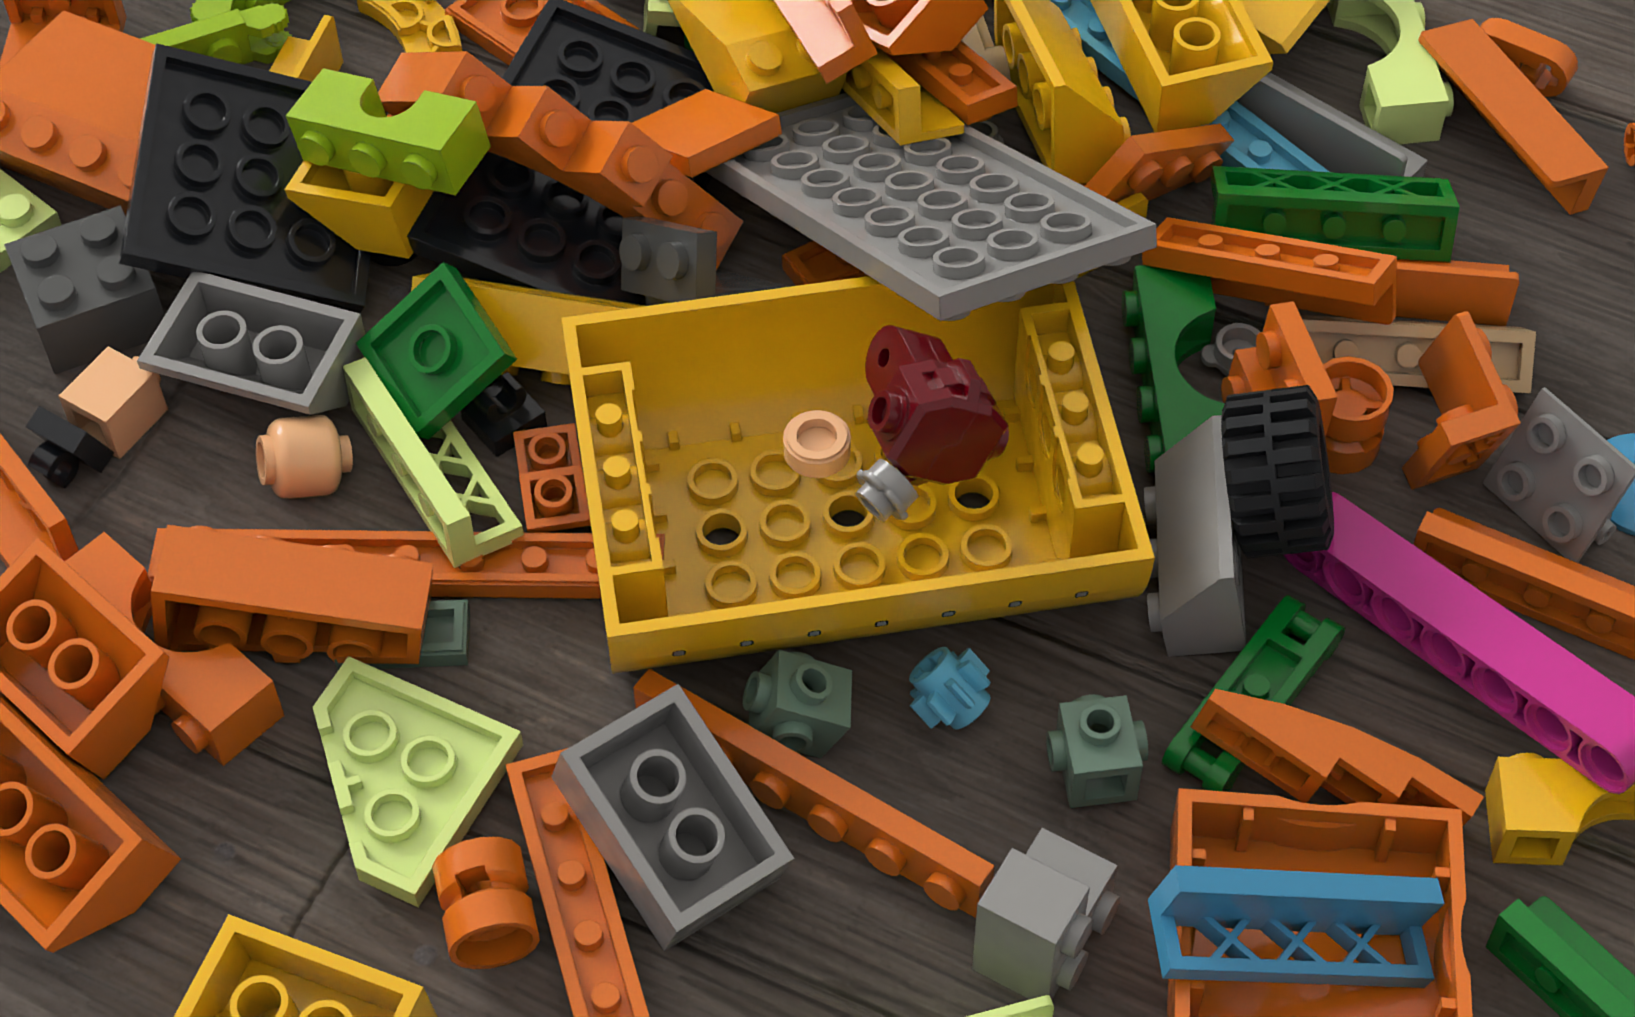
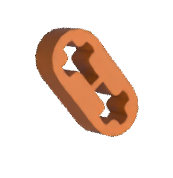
[1480,18,1578,97]

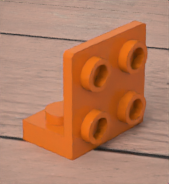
[1402,311,1521,490]

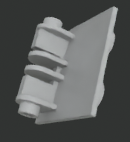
[1482,387,1635,563]

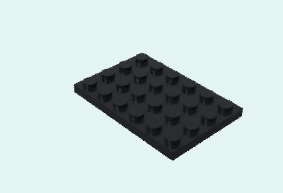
[407,0,714,305]

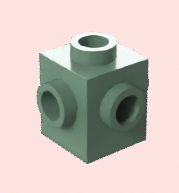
[743,650,852,758]
[1046,694,1148,808]

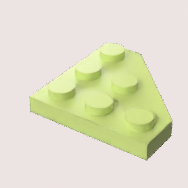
[313,656,523,908]

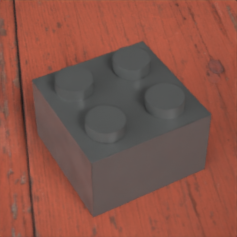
[4,205,165,375]

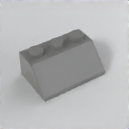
[137,272,365,415]
[1144,415,1246,657]

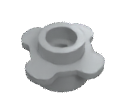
[1201,323,1260,377]

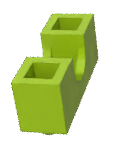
[286,68,491,196]

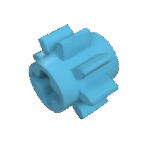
[909,647,991,730]

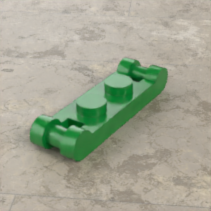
[1162,594,1346,792]

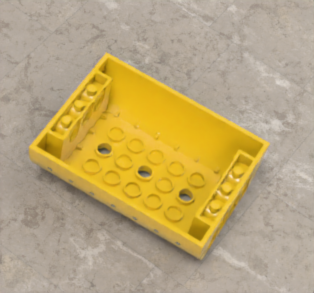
[561,276,1155,674]

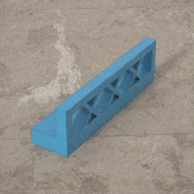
[1148,865,1444,988]

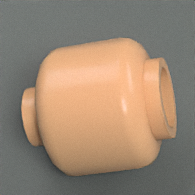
[256,415,353,499]

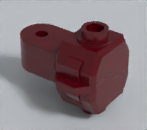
[865,325,1009,486]

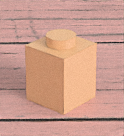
[59,346,168,459]

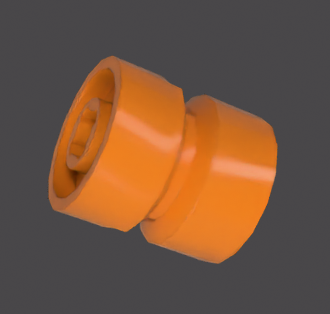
[1323,356,1394,474]
[432,837,540,969]

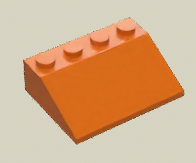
[0,10,155,216]

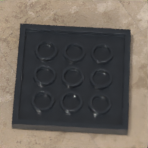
[119,43,387,314]

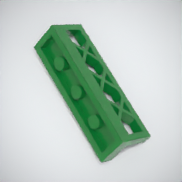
[1210,166,1460,262]

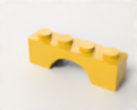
[1485,753,1635,866]

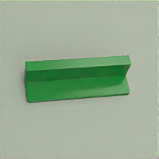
[1485,896,1635,1017]

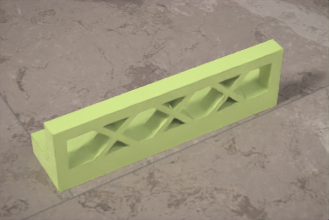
[343,357,524,568]

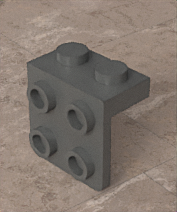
[619,216,787,306]

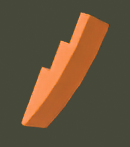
[1190,689,1484,826]

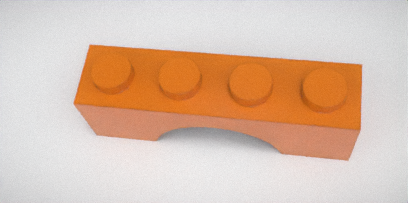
[65,532,285,766]

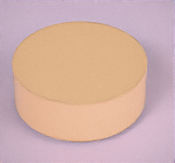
[783,410,851,478]

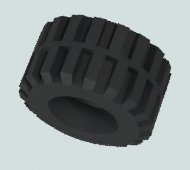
[1221,385,1334,559]

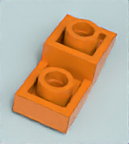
[513,423,591,532]

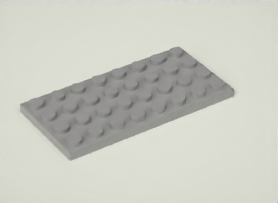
[706,93,1157,321]

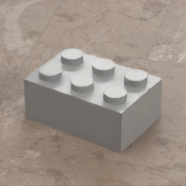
[551,684,794,951]

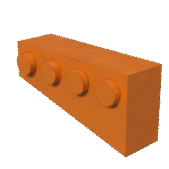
[151,524,434,664]

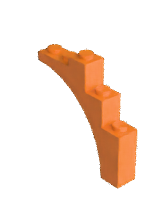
[378,51,743,270]

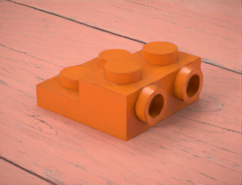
[1221,301,1338,436]

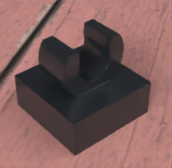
[460,372,547,457]
[26,406,114,488]

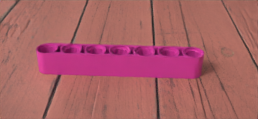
[1284,492,1635,794]

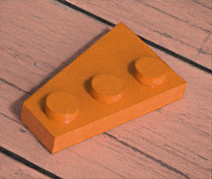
[1085,123,1235,203]

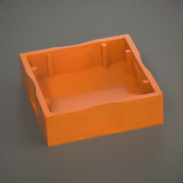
[1167,788,1473,1017]

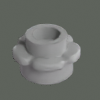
[855,459,918,522]

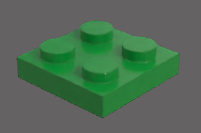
[356,262,517,440]

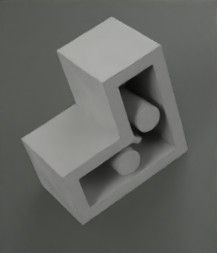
[972,828,1121,999]

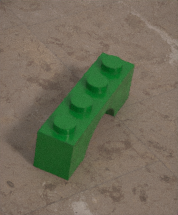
[1122,265,1225,473]

